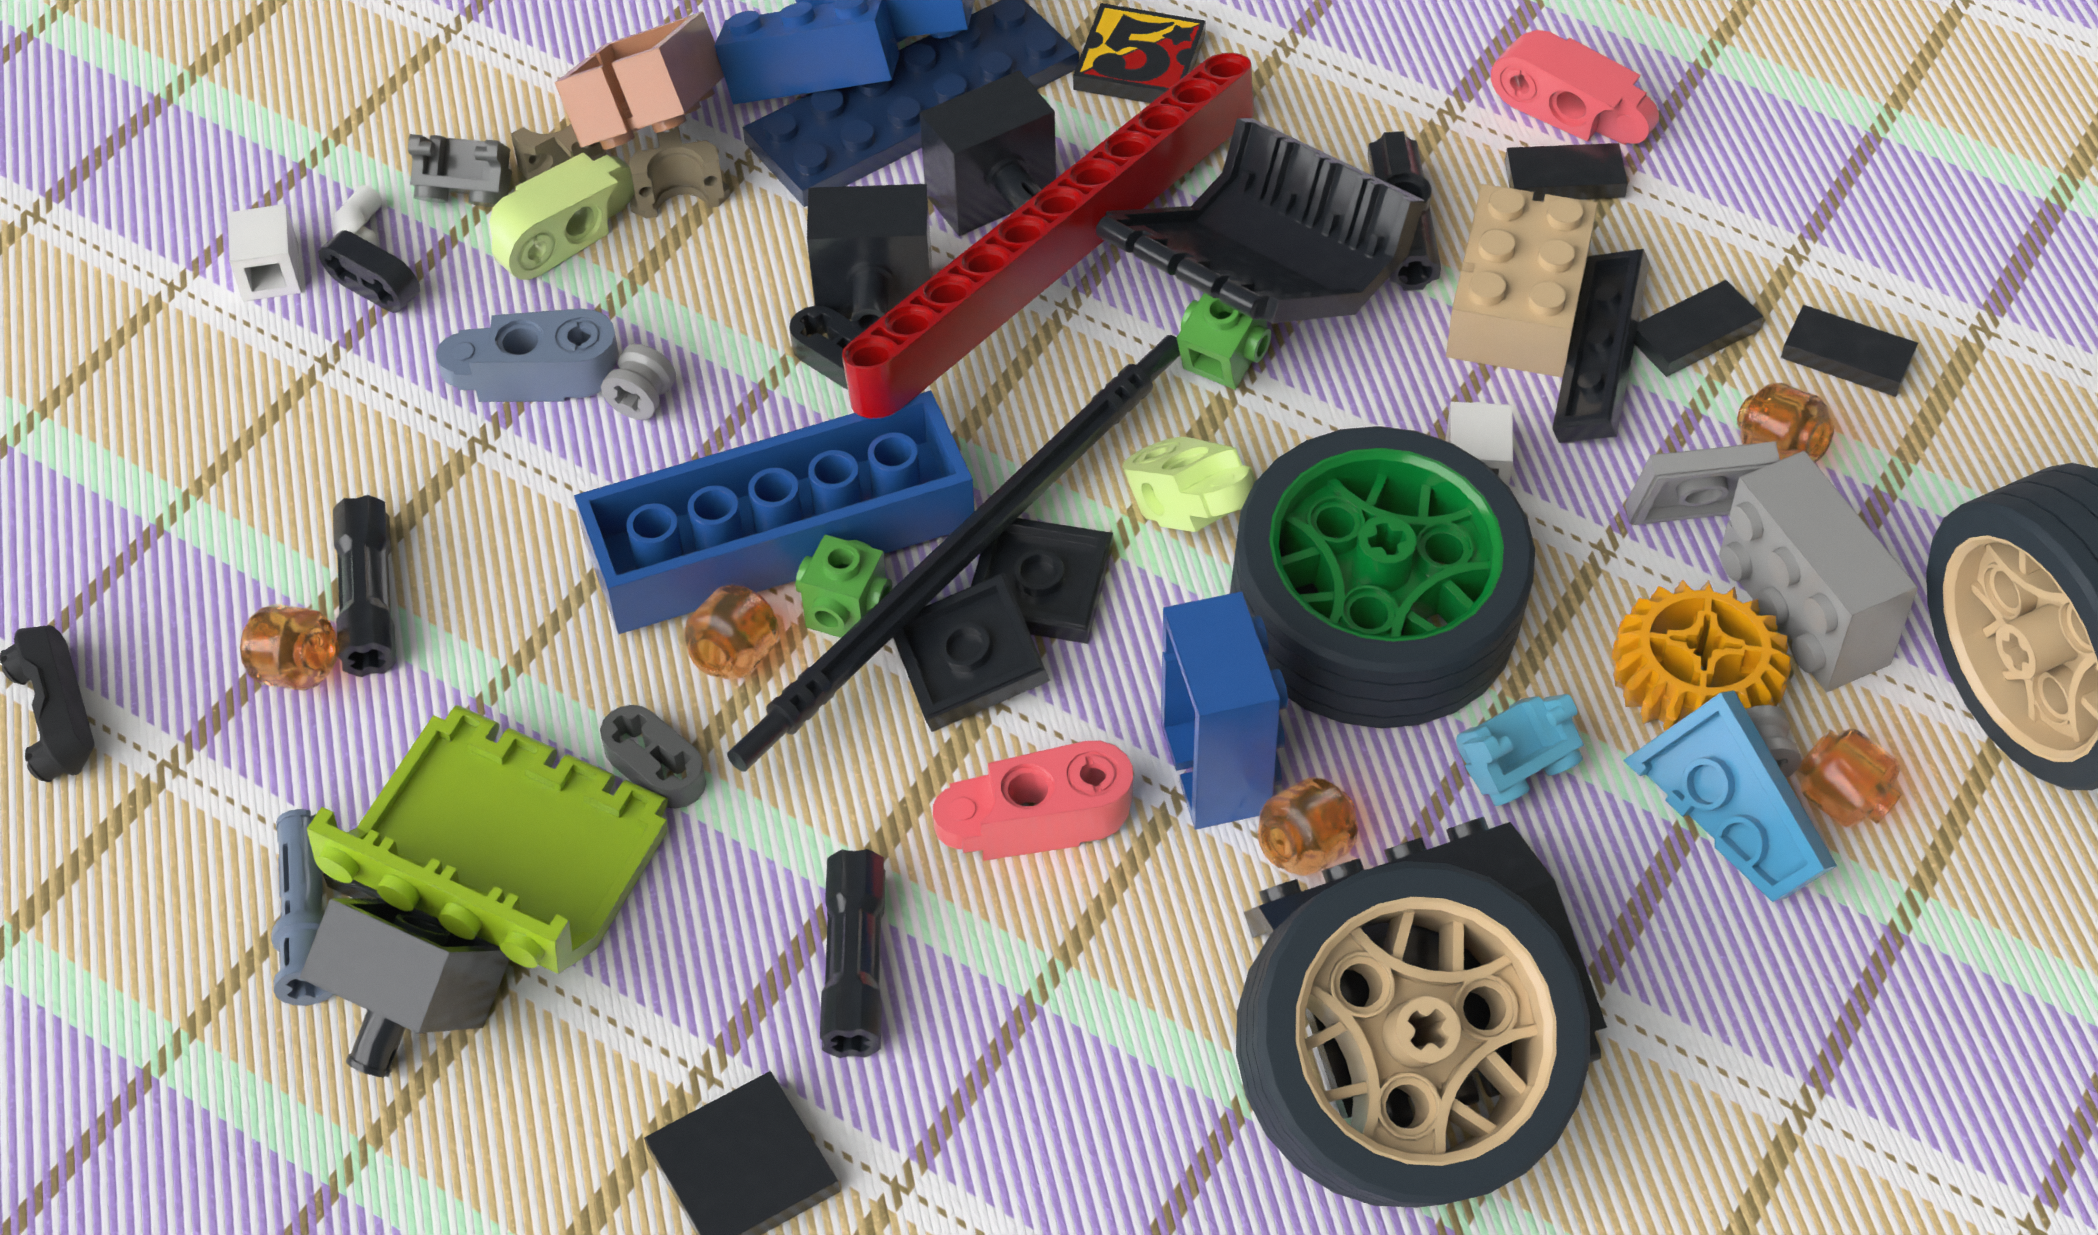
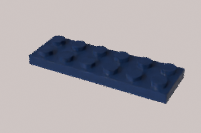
[742,0,1079,207]

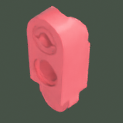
[1491,30,1659,145]
[933,741,1133,861]

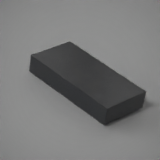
[1505,143,1628,201]
[1634,280,1763,377]
[1781,304,1918,397]

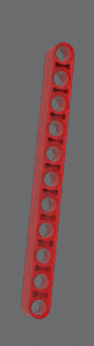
[842,53,1254,419]

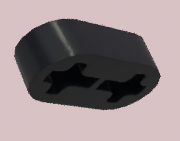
[318,230,420,313]
[789,306,861,390]

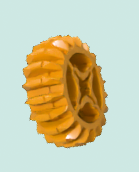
[1611,580,1791,732]

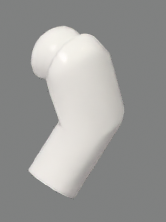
[332,185,383,244]

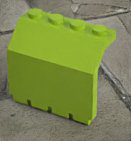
[307,705,668,974]

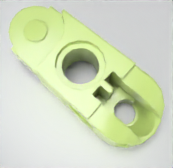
[489,152,635,280]
[1122,437,1256,532]

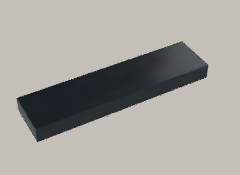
[1552,249,1649,443]

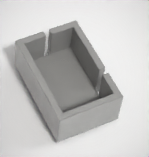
[1719,451,1918,693]

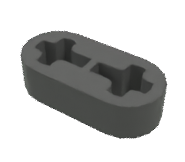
[600,705,706,809]

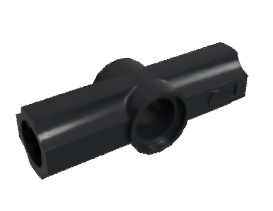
[1367,131,1441,291]

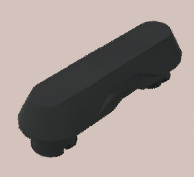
[0,625,95,782]

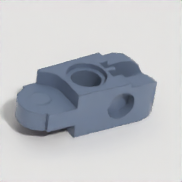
[436,309,619,402]

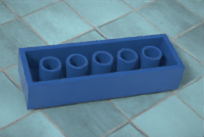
[574,390,975,635]

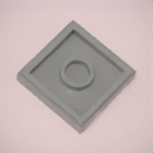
[1625,441,1780,525]

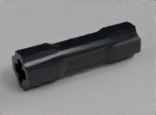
[333,495,396,677]
[820,849,886,1058]

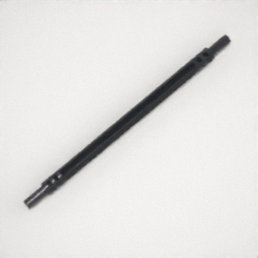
[727,335,1180,772]

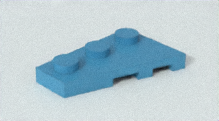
[1623,690,1837,902]

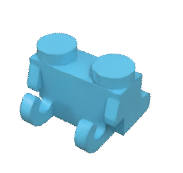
[1456,694,1584,806]

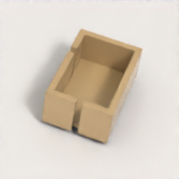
[1446,184,1598,378]

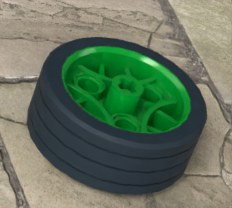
[1230,426,1535,729]

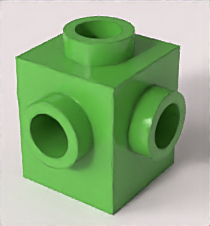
[1177,293,1271,390]
[795,534,892,638]

